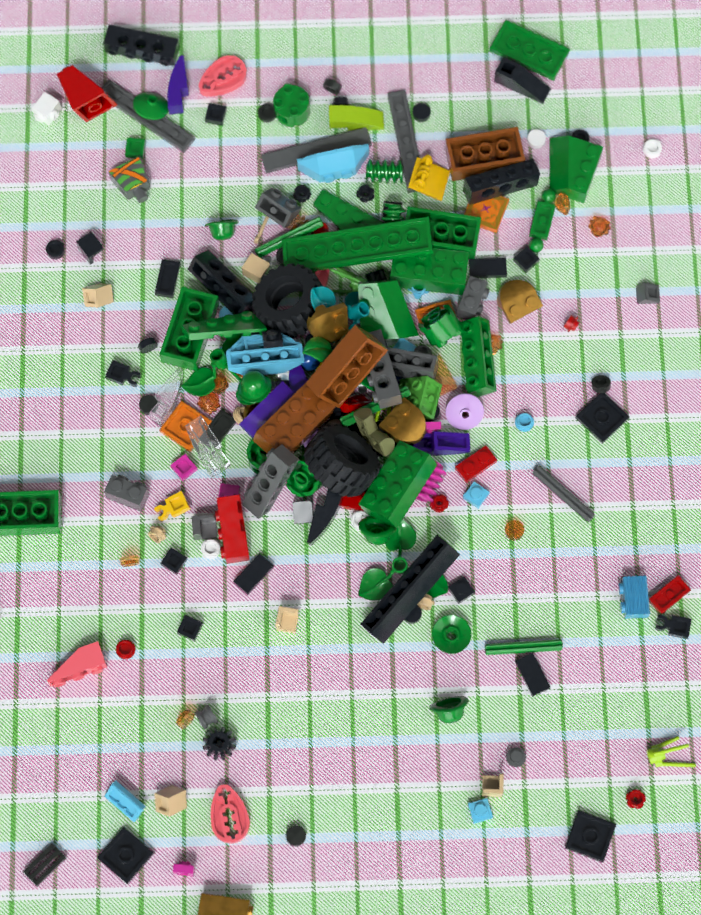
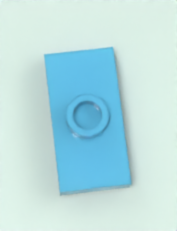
[104,781,146,822]

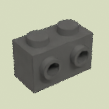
[255,188,301,228]
[457,276,490,320]
[104,475,149,512]

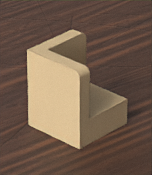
[242,253,270,283]
[82,283,114,308]
[276,606,299,634]
[482,774,504,798]
[154,785,187,817]

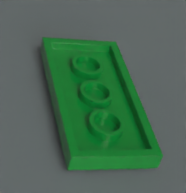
[489,20,570,81]

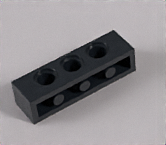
[103,25,180,66]
[463,159,540,205]
[188,250,254,315]

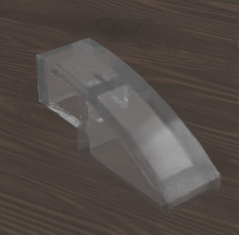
[149,367,184,427]
[185,415,231,478]

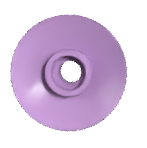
[446,393,484,430]

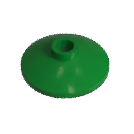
[133,92,169,120]
[432,615,471,654]

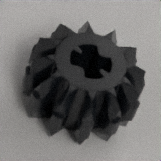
[203,727,236,761]

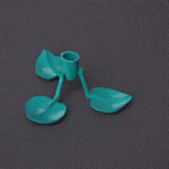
[310,286,369,343]

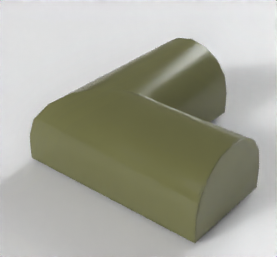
[353,408,395,456]

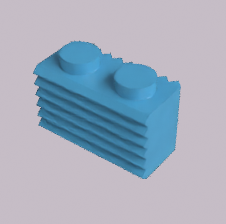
[618,575,650,619]

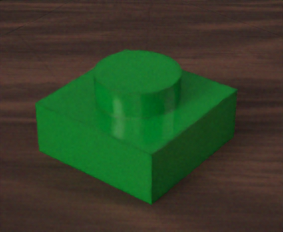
[125,137,146,159]

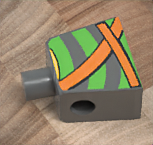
[108,156,150,203]

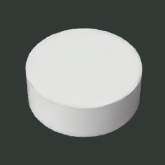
[527,129,546,149]
[643,139,662,158]
[351,511,369,531]
[201,539,221,559]

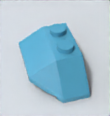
[297,144,369,183]
[226,333,304,376]

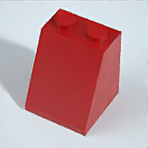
[57,65,117,122]

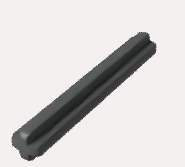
[533,466,595,522]

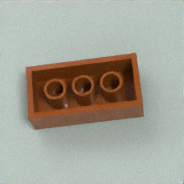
[445,127,525,181]
[305,325,388,408]
[253,384,335,454]

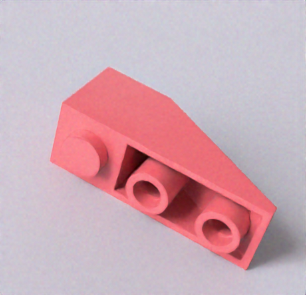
[48,641,107,687]

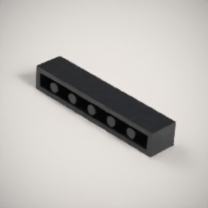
[360,535,460,644]

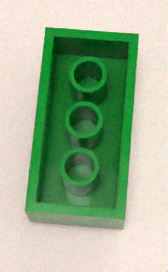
[405,206,481,259]
[390,248,469,295]
[159,287,219,372]
[359,440,437,529]
[0,490,62,536]

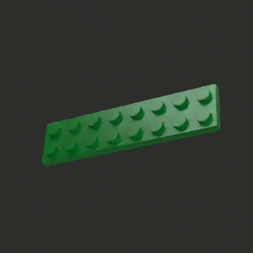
[282,217,433,271]

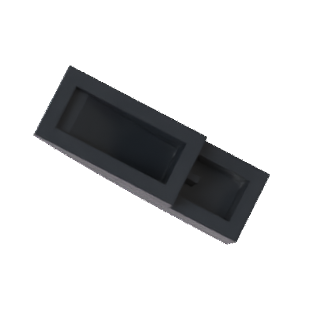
[307,488,344,545]

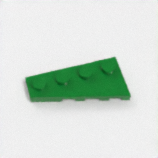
[313,190,384,230]
[182,311,267,340]

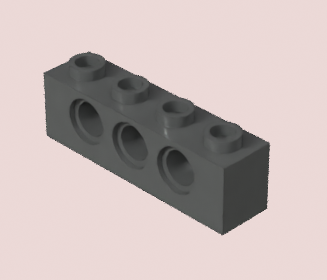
[367,329,402,409]
[375,347,438,380]
[242,445,299,519]

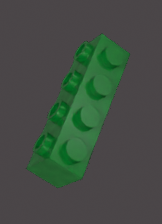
[460,316,497,397]

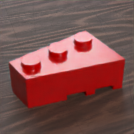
[215,494,250,564]

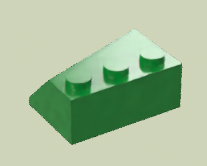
[549,135,603,203]
[358,280,419,340]

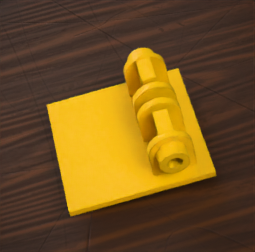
[408,155,450,201]

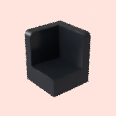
[76,231,104,265]

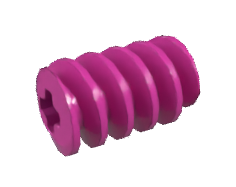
[416,461,447,502]

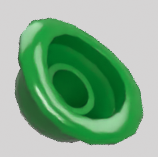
[205,219,239,240]
[237,371,272,403]
[358,516,397,545]
[429,696,469,724]

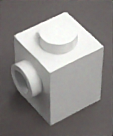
[32,92,62,125]

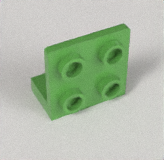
[392,376,442,420]

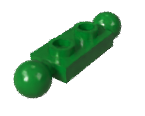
[529,189,556,253]

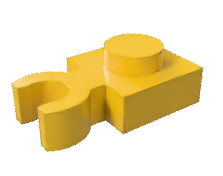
[154,491,191,521]

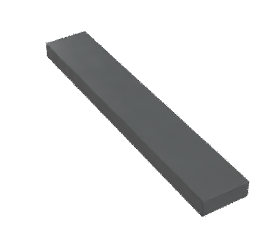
[102,80,195,153]
[387,90,419,193]
[261,127,371,174]

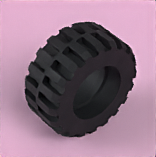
[252,264,323,338]
[304,424,380,497]

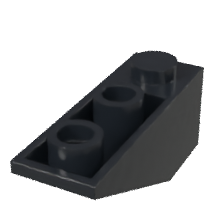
[494,57,551,104]

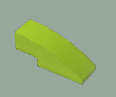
[329,105,384,131]

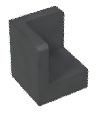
[191,514,217,540]

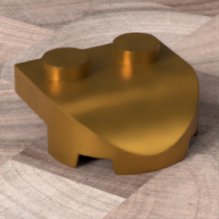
[497,280,543,324]
[307,302,349,343]
[379,398,426,444]

